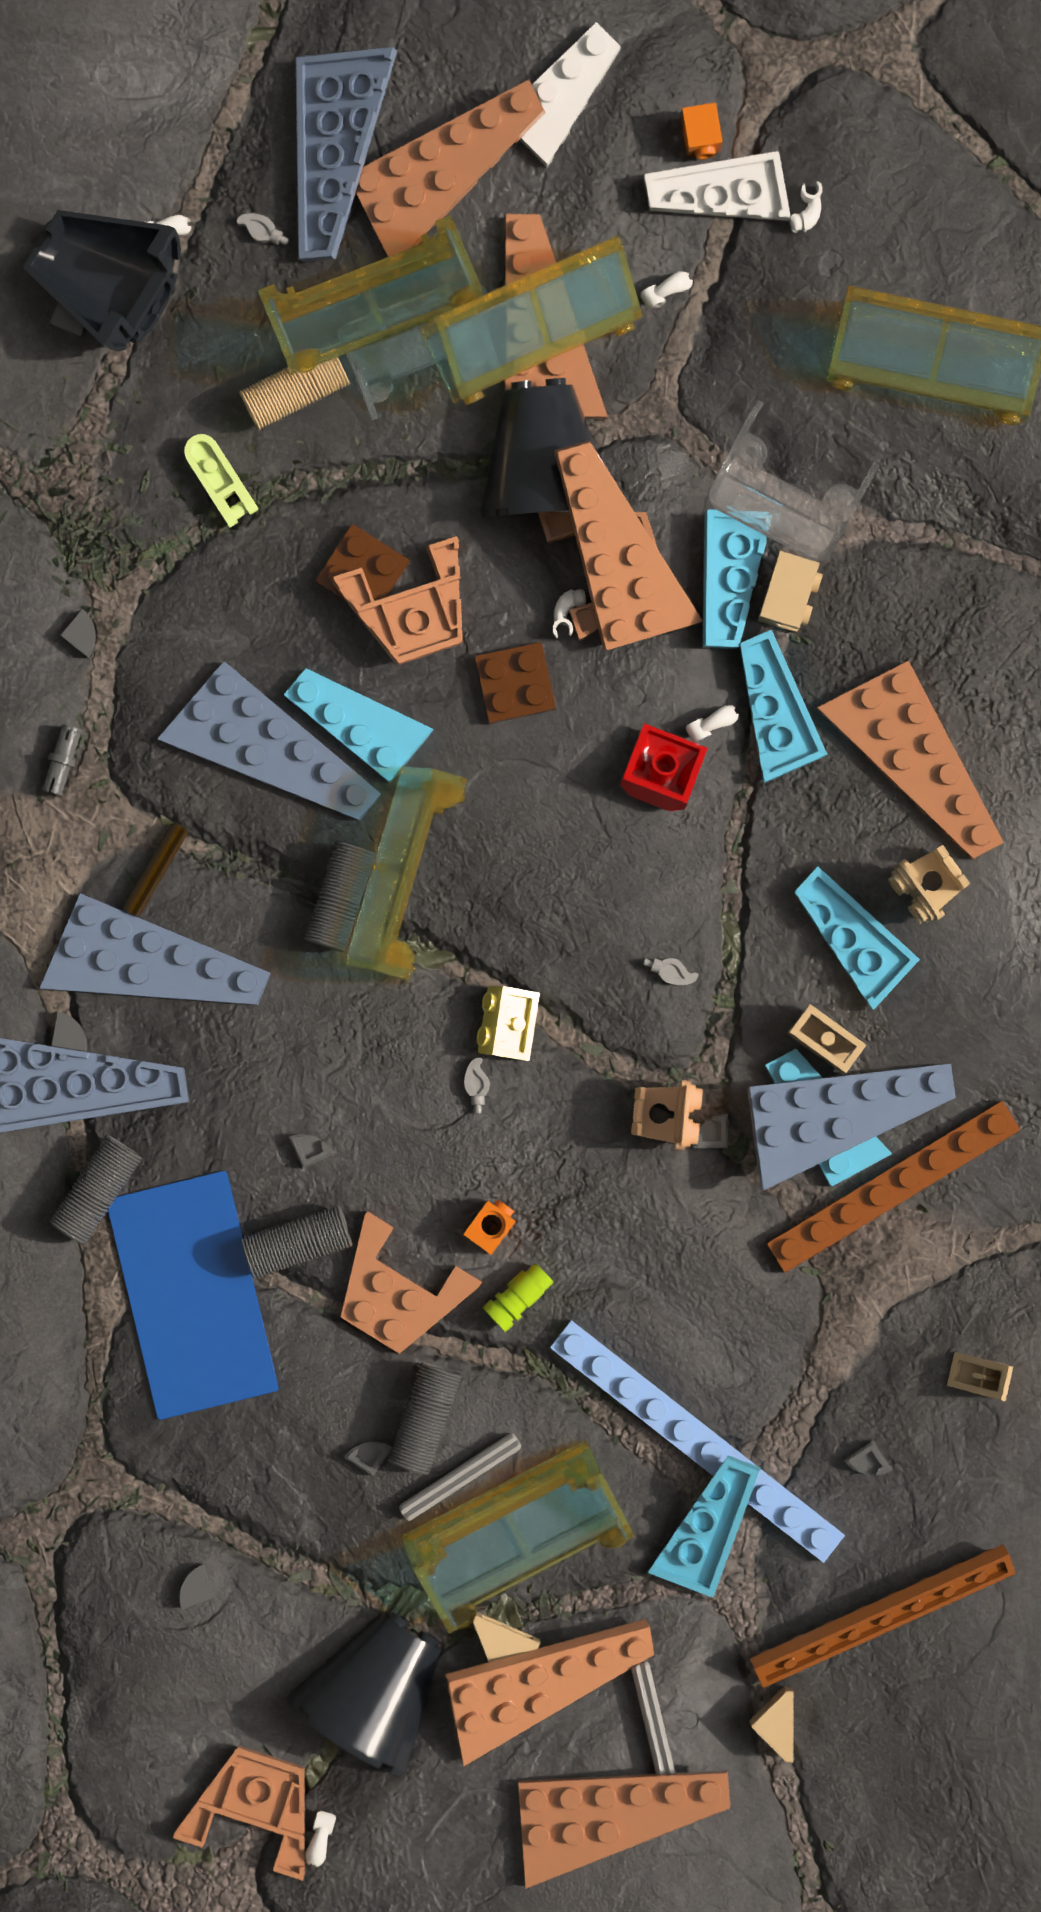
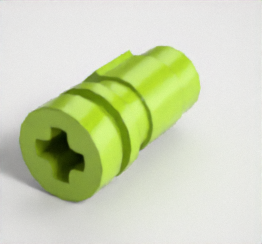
[482,1263,554,1333]

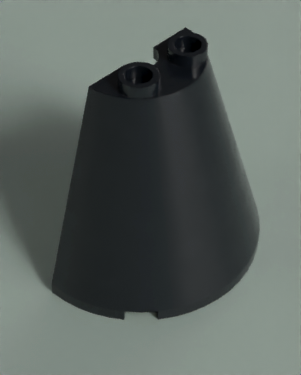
[23,210,181,351]
[480,378,600,517]
[287,1611,441,1775]

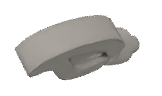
[236,213,289,245]
[643,958,698,985]
[464,1058,490,1114]

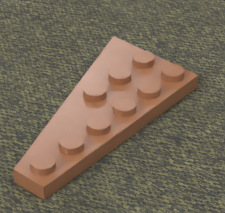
[356,80,545,268]
[505,214,608,419]
[554,441,703,651]
[817,661,1004,859]
[445,1619,654,1766]
[518,1770,730,1888]

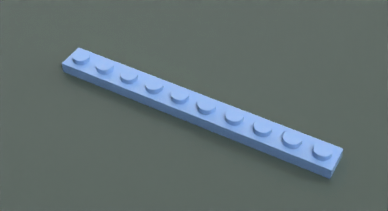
[550,1320,845,1563]

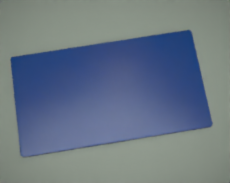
[108,1171,279,1420]

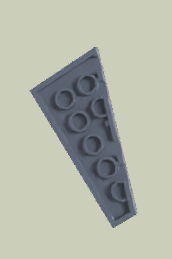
[296,47,397,262]
[157,661,381,821]
[40,893,271,1005]
[0,1038,190,1133]
[747,1064,956,1191]

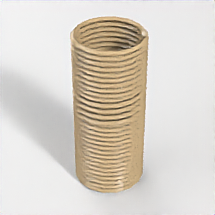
[239,346,350,430]

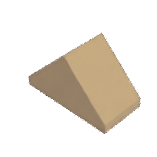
[947,1352,1013,1401]
[473,1611,540,1662]
[749,1686,793,1762]

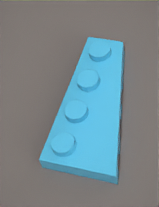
[703,509,774,649]
[739,630,827,783]
[284,669,434,783]
[794,867,920,1011]
[765,1049,892,1187]
[648,1455,761,1598]

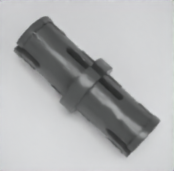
[41,724,83,796]

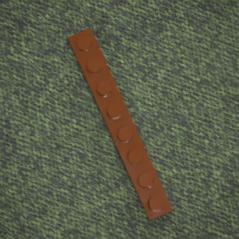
[766,1101,1020,1273]
[750,1544,1016,1688]

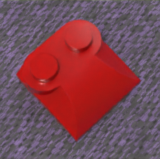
[620,723,708,811]

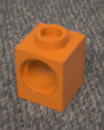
[681,102,723,160]
[463,1199,516,1255]

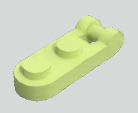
[185,434,259,527]

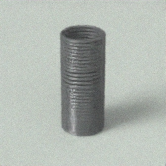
[303,841,376,952]
[49,1135,142,1245]
[241,1205,353,1279]
[387,1362,462,1475]

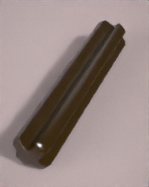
[123,823,188,917]

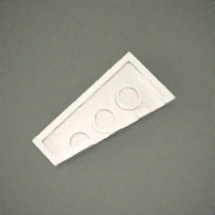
[520,22,620,167]
[644,151,791,221]

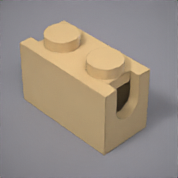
[758,551,823,633]
[787,1004,866,1074]

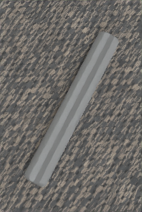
[399,1433,521,1521]
[631,1662,675,1774]

